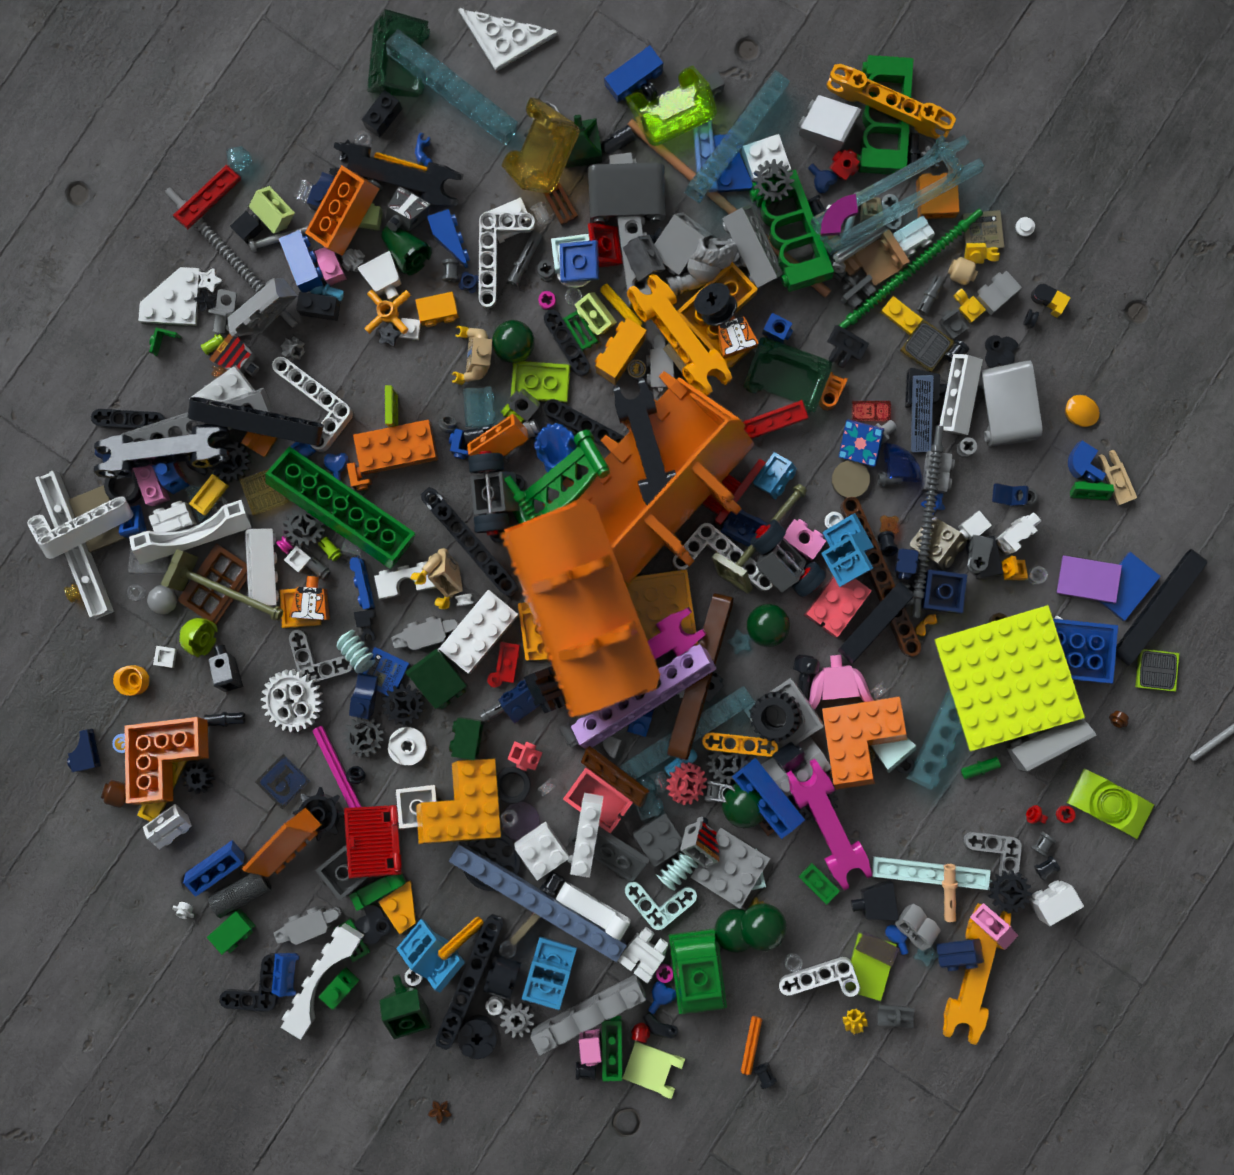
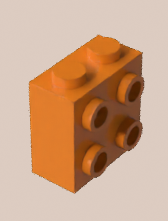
[916,173,959,219]

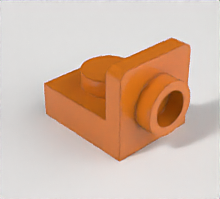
[347,462,372,491]

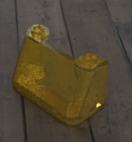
[502,97,580,193]

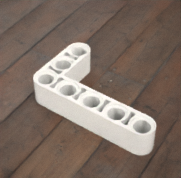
[479,212,535,308]
[272,357,353,452]
[27,497,133,559]
[672,523,773,591]

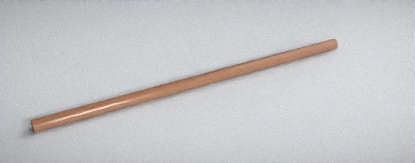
[627,119,831,298]

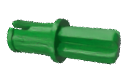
[961,756,1001,779]

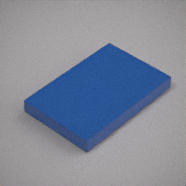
[1099,552,1160,621]

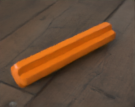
[741,1016,762,1075]

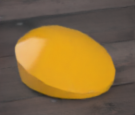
[1065,395,1099,427]
[113,665,149,696]

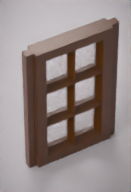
[178,543,248,625]

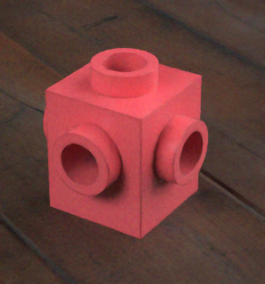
[507,741,543,771]

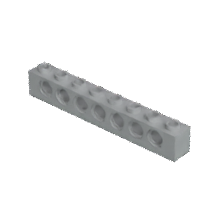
[609,152,652,308]
[121,388,273,442]

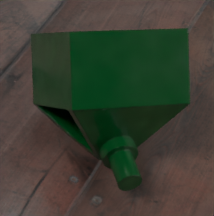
[559,115,602,168]
[379,974,431,1039]

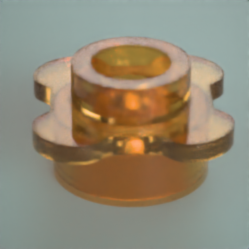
[211,366,227,379]
[880,515,899,535]

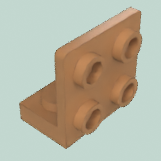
[855,229,910,286]

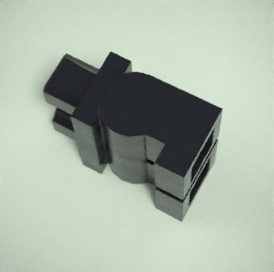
[524,666,566,714]

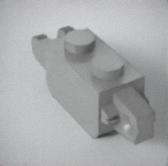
[646,335,674,400]
[391,616,460,650]
[274,906,342,945]

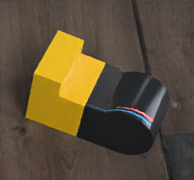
[1031,284,1071,318]

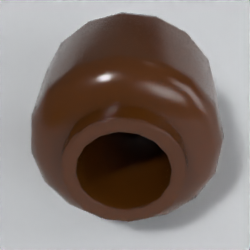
[101,780,126,808]

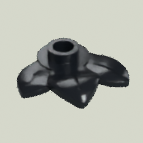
[985,335,1019,368]
[354,905,393,944]

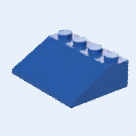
[1053,619,1118,683]

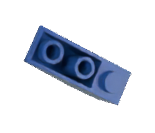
[427,209,470,268]

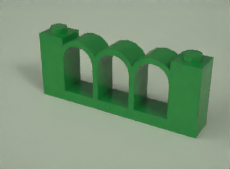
[856,55,914,175]
[749,170,834,292]

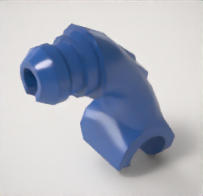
[415,133,432,167]

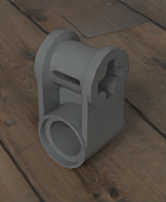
[967,534,993,573]
[704,781,735,802]

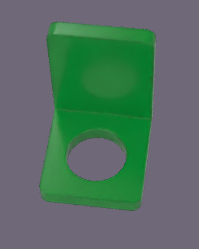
[149,328,182,356]

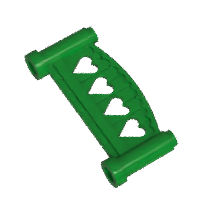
[512,430,610,524]

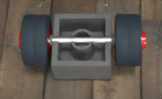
[468,451,519,536]
[750,519,826,597]

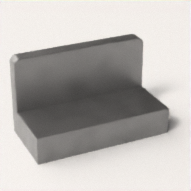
[623,235,665,281]

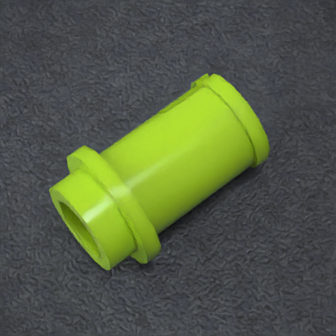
[201,334,225,355]
[501,404,524,423]
[318,537,342,562]

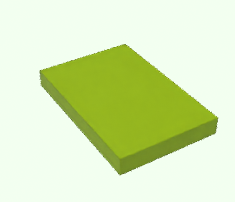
[511,361,570,403]
[845,932,897,1001]

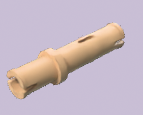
[942,864,958,922]

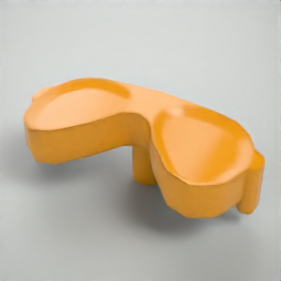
[915,614,937,636]

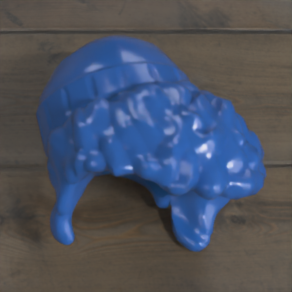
[534,423,576,472]

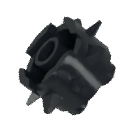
[293,787,344,841]

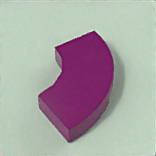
[820,194,858,237]

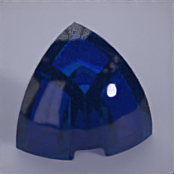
[884,443,922,482]

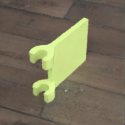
[622,1041,685,1099]

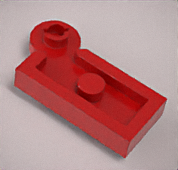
[487,642,520,687]

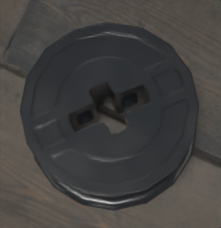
[694,283,737,326]

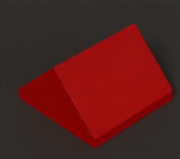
[588,223,622,268]

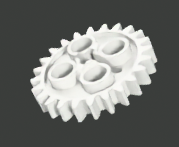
[261,669,324,732]

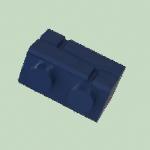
[895,549,919,580]
[936,939,984,971]

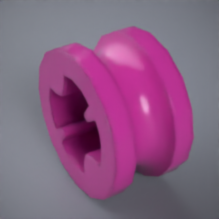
[538,291,556,310]
[276,536,295,555]
[656,964,673,983]

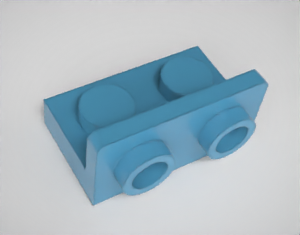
[753,452,797,500]

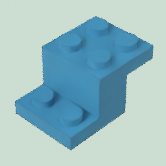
[821,513,874,587]
[396,919,465,993]
[522,936,577,1010]

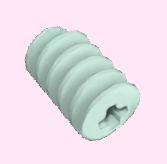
[336,630,375,673]
[656,852,698,891]

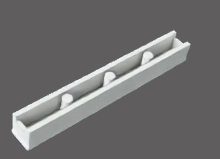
[35,471,114,619]

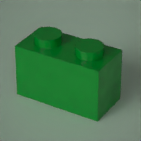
[207,908,256,955]

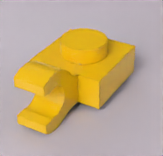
[964,243,1000,264]
[953,288,986,323]

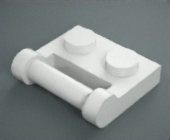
[487,198,532,243]

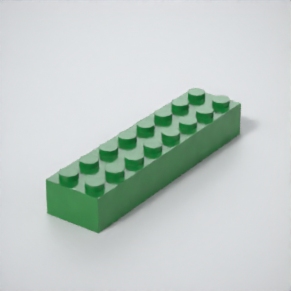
[265,446,415,570]

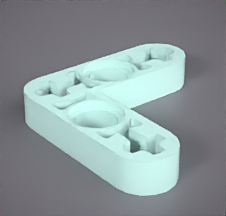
[625,881,697,930]

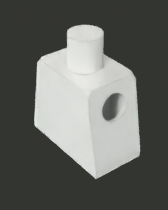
[357,251,402,301]

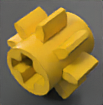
[843,1009,868,1035]

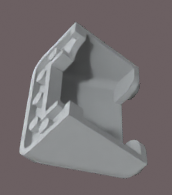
[978,361,1043,447]

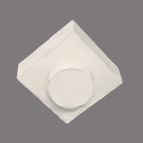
[399,318,421,340]
[284,546,311,573]
[153,646,177,668]

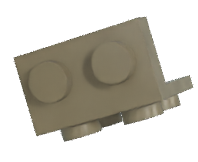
[910,517,967,571]

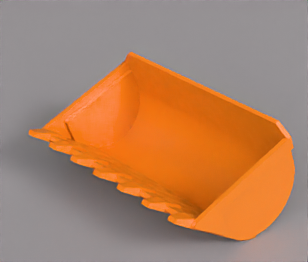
[542,371,754,585]
[500,499,660,717]

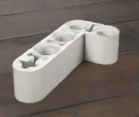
[555,881,630,940]
[779,957,860,997]

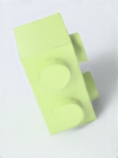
[249,186,295,233]
[575,292,617,336]

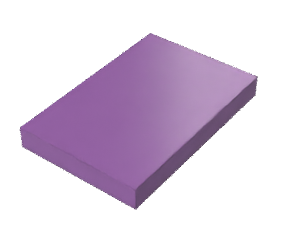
[1056,555,1122,604]

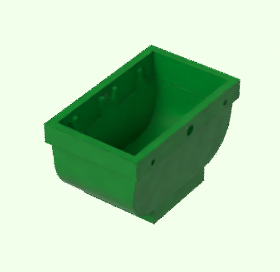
[669,929,727,1015]

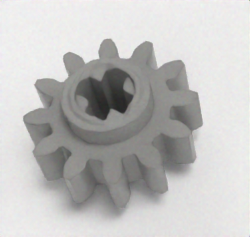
[500,1001,534,1038]

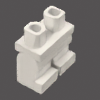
[995,512,1041,555]
[618,927,669,984]

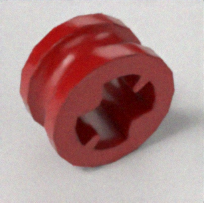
[1056,806,1076,823]

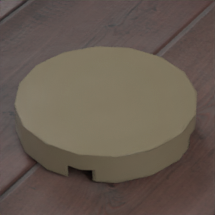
[831,460,870,498]

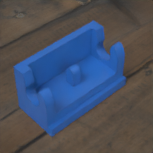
[272,953,299,997]

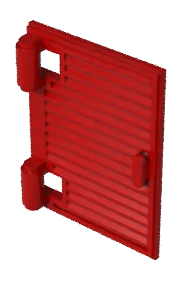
[344,805,402,878]

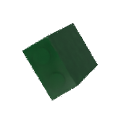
[405,649,468,710]

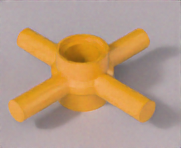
[364,290,411,334]

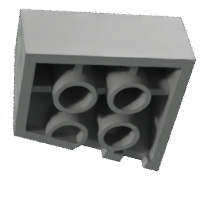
[228,278,298,336]

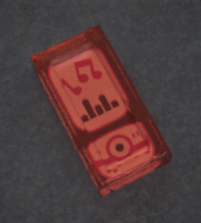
[852,401,891,421]

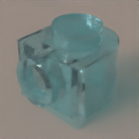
[226,146,252,171]

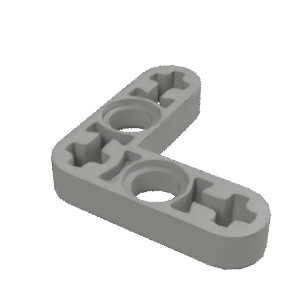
[289,630,354,683]
[964,832,1022,894]

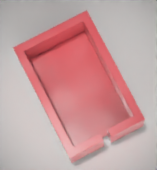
[804,576,872,638]
[563,767,633,834]

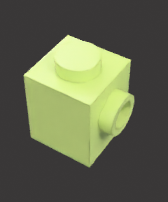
[359,203,383,231]

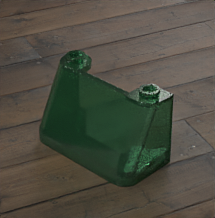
[367,9,430,98]
[743,337,832,413]

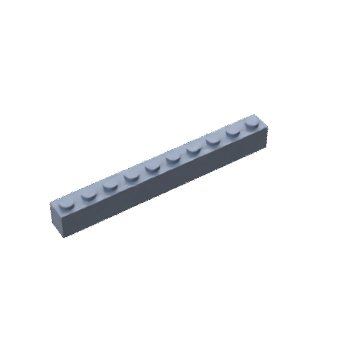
[449,842,627,962]

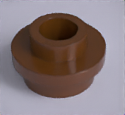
[1109,711,1129,728]

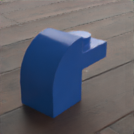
[1068,440,1106,483]

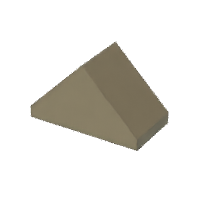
[860,197,883,227]

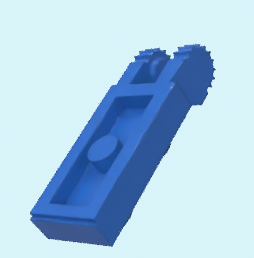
[349,557,375,610]

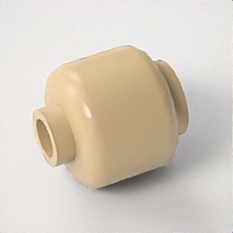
[948,257,978,285]

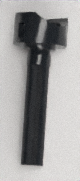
[793,654,820,698]

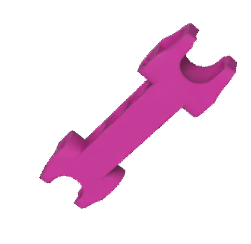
[647,607,706,660]
[786,759,872,891]

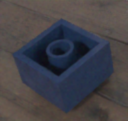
[921,570,967,614]

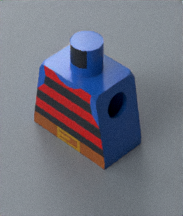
[152,462,190,494]

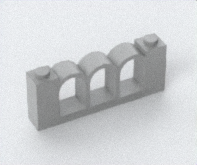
[530,974,646,1056]

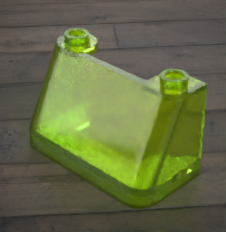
[625,65,717,146]

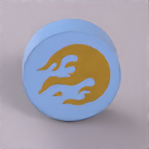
[113,733,125,753]

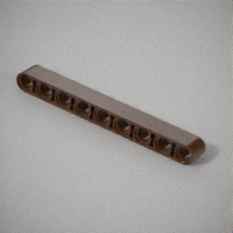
[840,497,921,657]
[667,593,734,760]

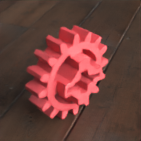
[666,762,707,805]

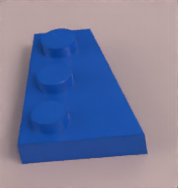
[713,134,752,193]

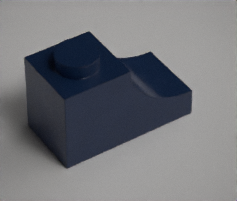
[307,172,335,211]
[349,673,379,719]
[67,729,101,772]

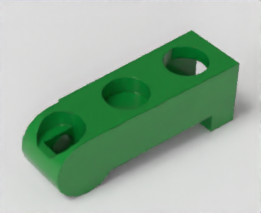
[349,872,407,911]

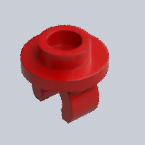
[1026,805,1048,824]

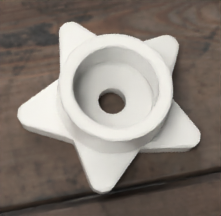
[198,268,222,293]

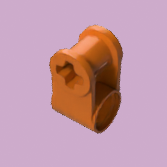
[819,371,848,410]

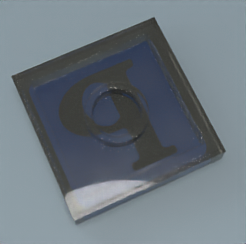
[255,754,310,809]

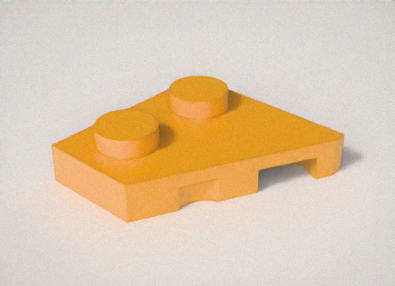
[378,880,416,934]

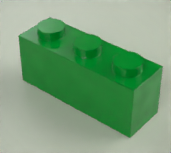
[602,1016,622,1081]

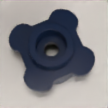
[458,272,479,293]

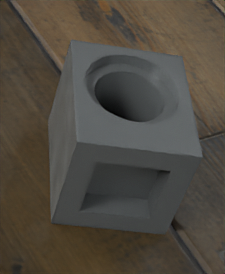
[509,388,540,421]

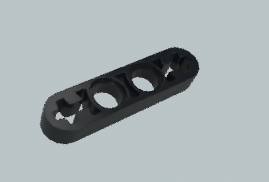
[544,310,590,376]
[91,409,166,429]

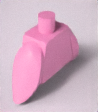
[809,655,874,710]

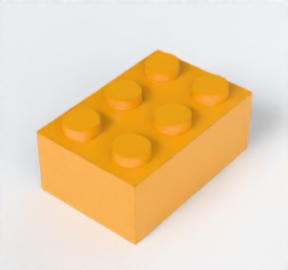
[595,318,647,385]

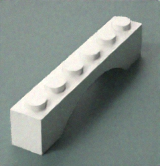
[129,500,252,565]
[281,923,364,1040]

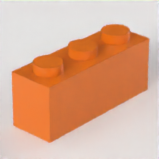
[467,414,528,456]

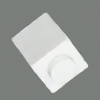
[958,511,992,541]

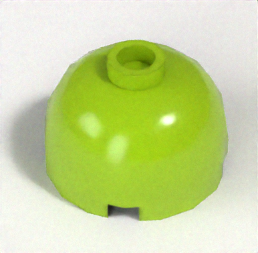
[179,618,217,657]

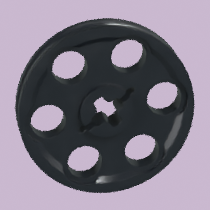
[463,833,521,891]

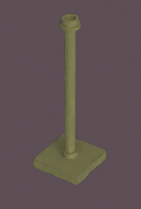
[712,484,807,594]
[161,549,284,621]

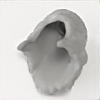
[687,238,737,283]

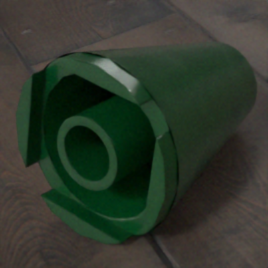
[381,225,432,275]

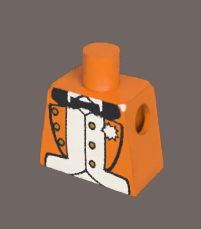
[717,316,759,359]
[289,576,330,620]

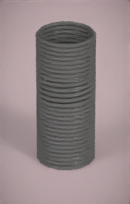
[208,873,272,918]

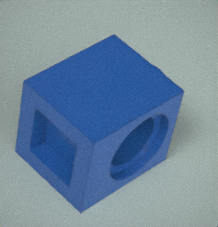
[762,313,793,344]

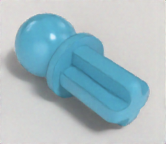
[310,284,344,301]
[664,749,697,776]

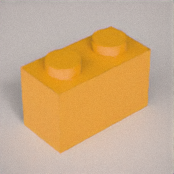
[415,292,459,327]

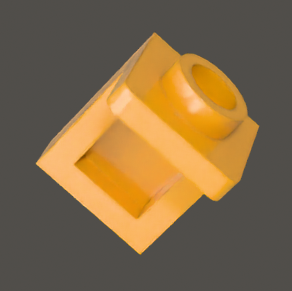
[1001,556,1028,580]

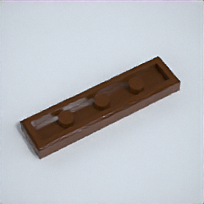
[581,746,649,807]

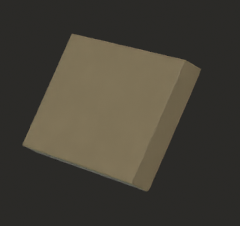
[69,485,126,553]

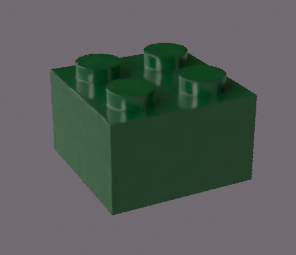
[449,717,484,760]

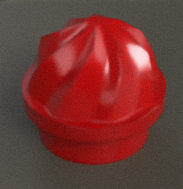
[631,1023,650,1043]

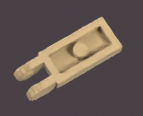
[1098,450,1137,506]

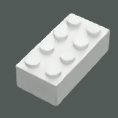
[439,589,519,674]

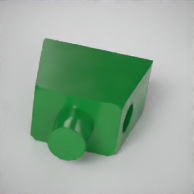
[319,967,360,1010]

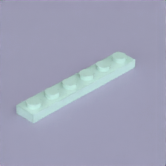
[872,856,991,890]

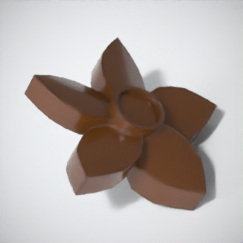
[428,1100,451,1124]

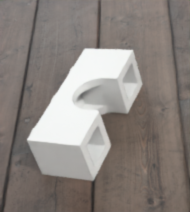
[374,561,436,599]

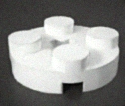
[388,727,427,765]

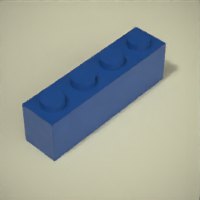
[732,758,805,839]

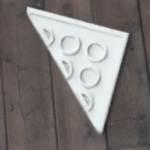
[458,8,557,72]

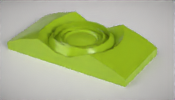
[1067,769,1154,839]

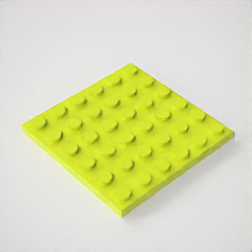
[934,605,1085,751]

